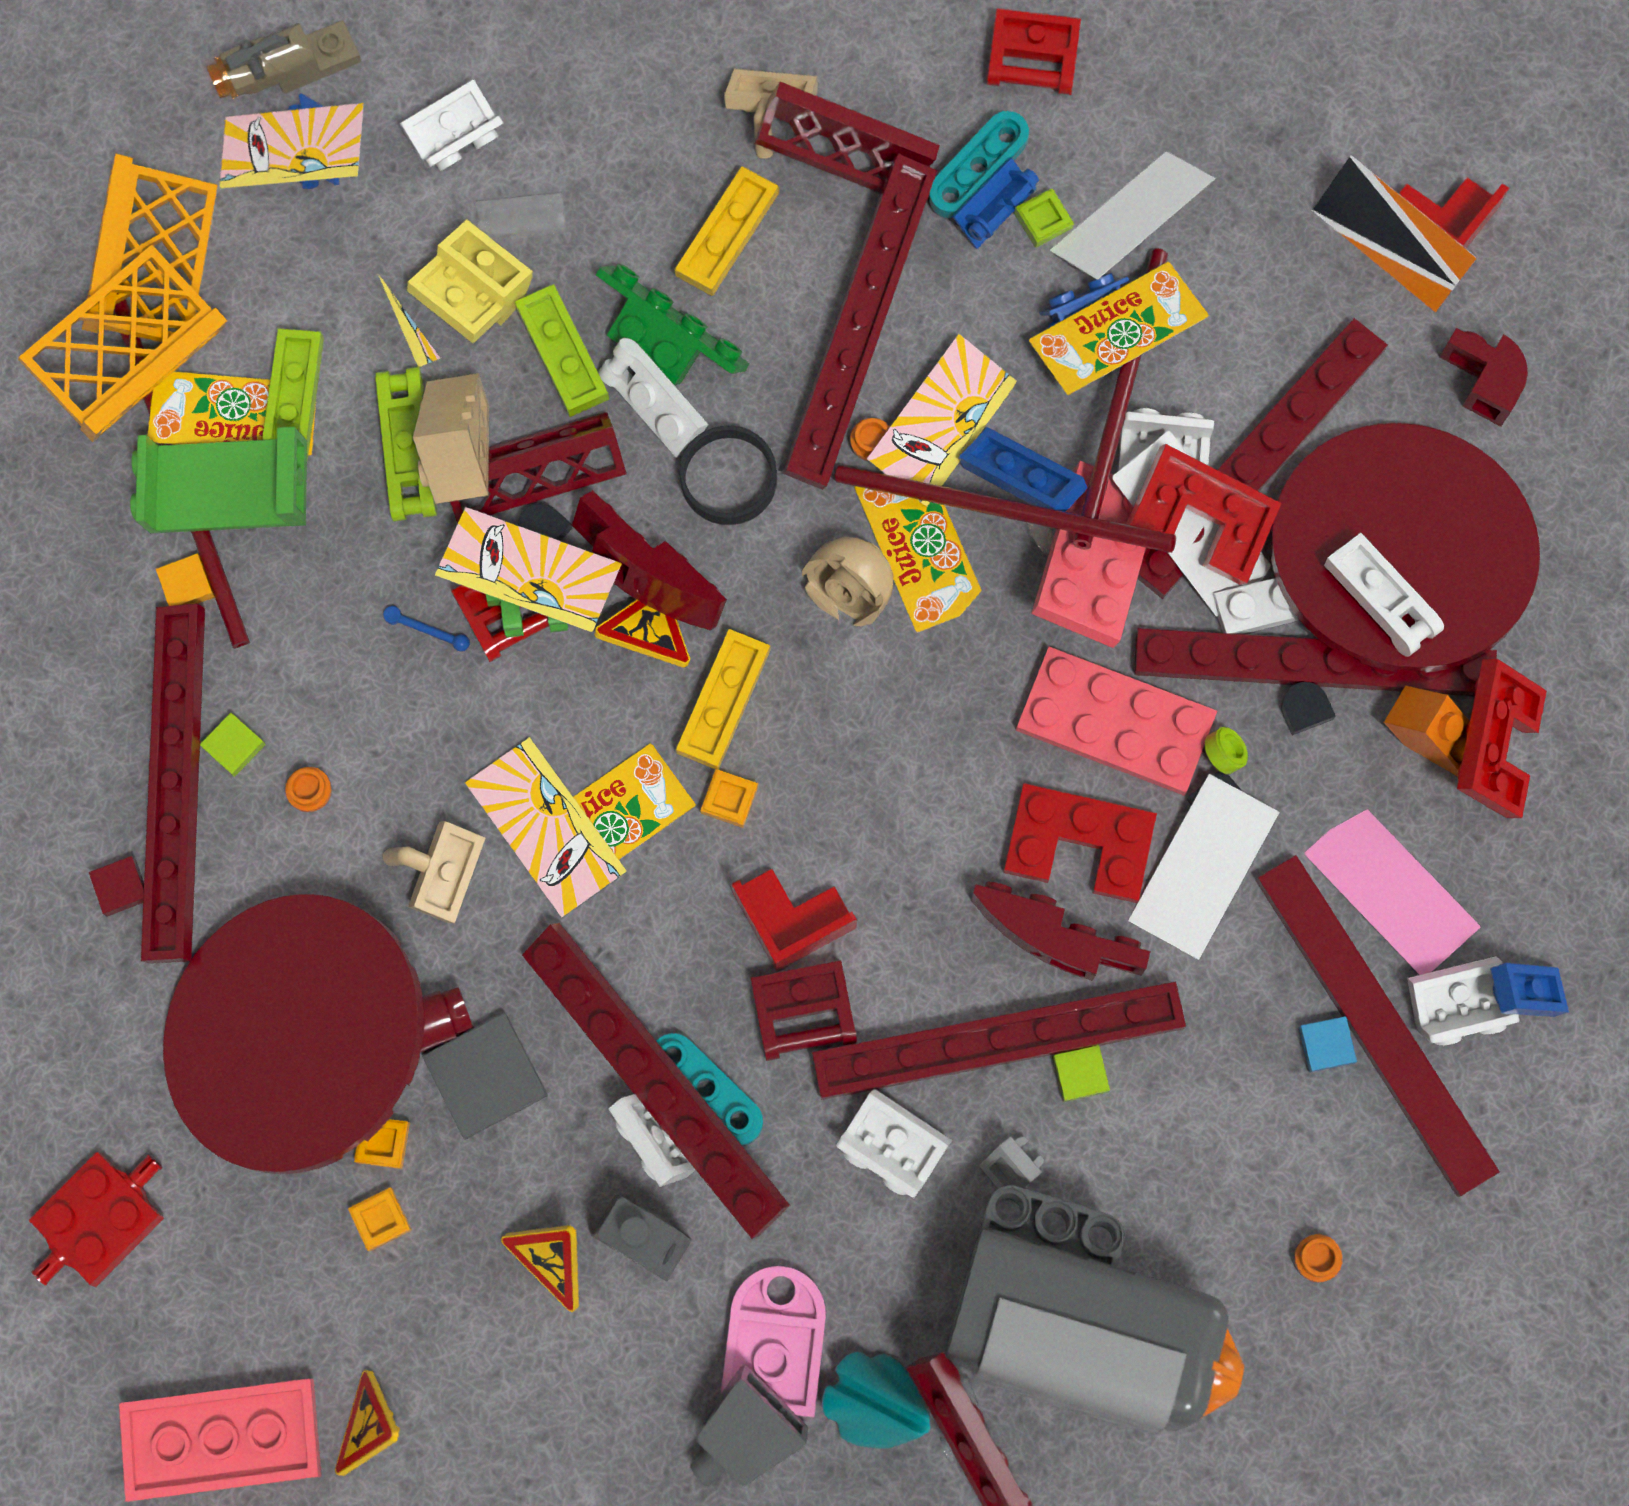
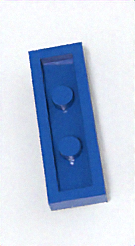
[959,427,1088,512]

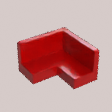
[1399,177,1510,249]
[731,869,857,972]

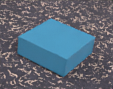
[1298,1016,1357,1073]

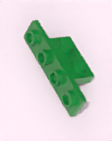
[595,264,749,385]

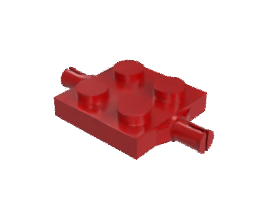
[28,1152,164,1287]

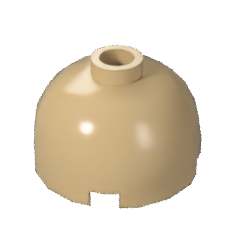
[802,536,893,627]

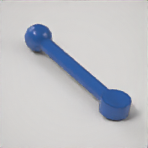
[383,606,470,652]

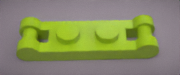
[376,367,437,522]

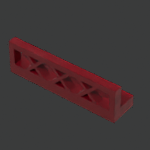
[755,81,940,193]
[450,412,627,524]

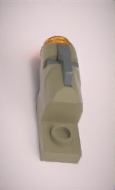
[206,20,362,99]

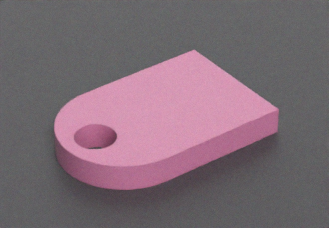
[721,1266,826,1417]

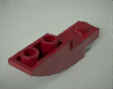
[572,490,727,631]
[971,881,1151,981]

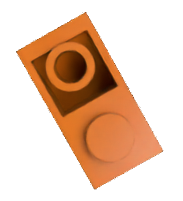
[1383,685,1469,777]

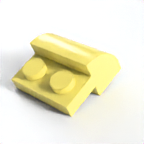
[407,220,533,343]

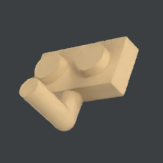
[725,69,818,159]
[383,821,486,923]

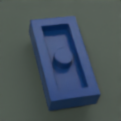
[1490,963,1569,1017]

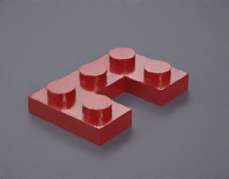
[1126,444,1282,585]
[1457,659,1547,819]
[1004,783,1157,903]

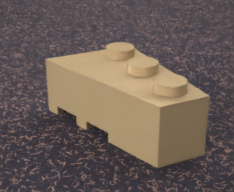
[413,373,489,504]

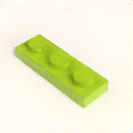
[514,284,610,417]
[262,329,324,461]

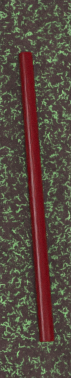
[1073,248,1168,550]
[835,465,1176,553]

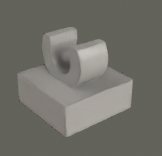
[979,1136,1044,1201]

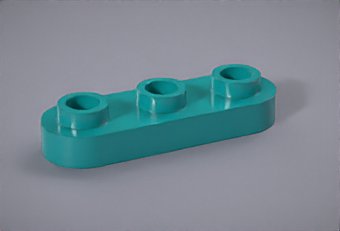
[929,111,1029,218]
[657,1033,763,1146]

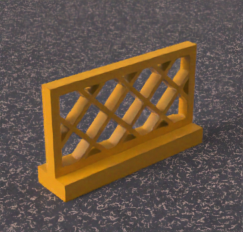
[81,154,218,342]
[18,245,227,443]

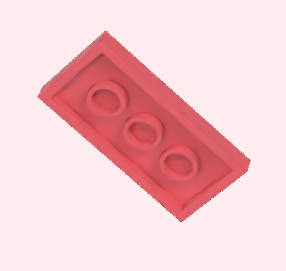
[1031,461,1146,648]
[1016,647,1217,796]
[119,1379,322,1502]

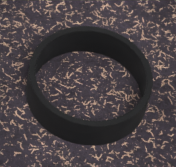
[679,425,777,525]

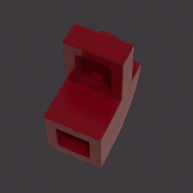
[1439,328,1528,427]

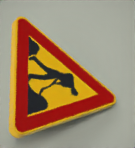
[594,600,690,667]
[501,1225,579,1312]
[335,1370,400,1476]

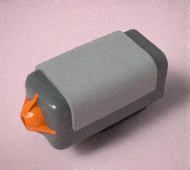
[944,1185,1244,1435]

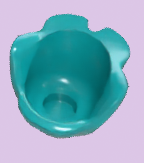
[822,1352,931,1449]

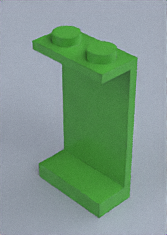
[130,427,307,533]

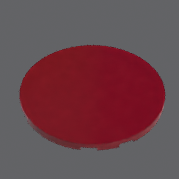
[1270,423,1540,672]
[163,894,424,1174]

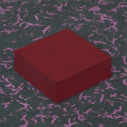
[89,856,144,917]

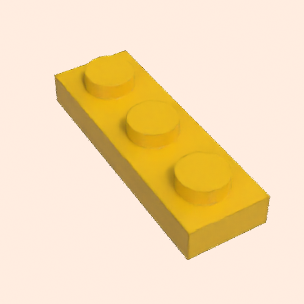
[675,166,779,297]
[676,629,771,770]

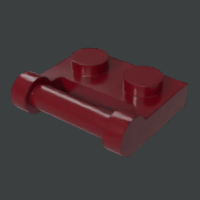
[751,960,857,1061]

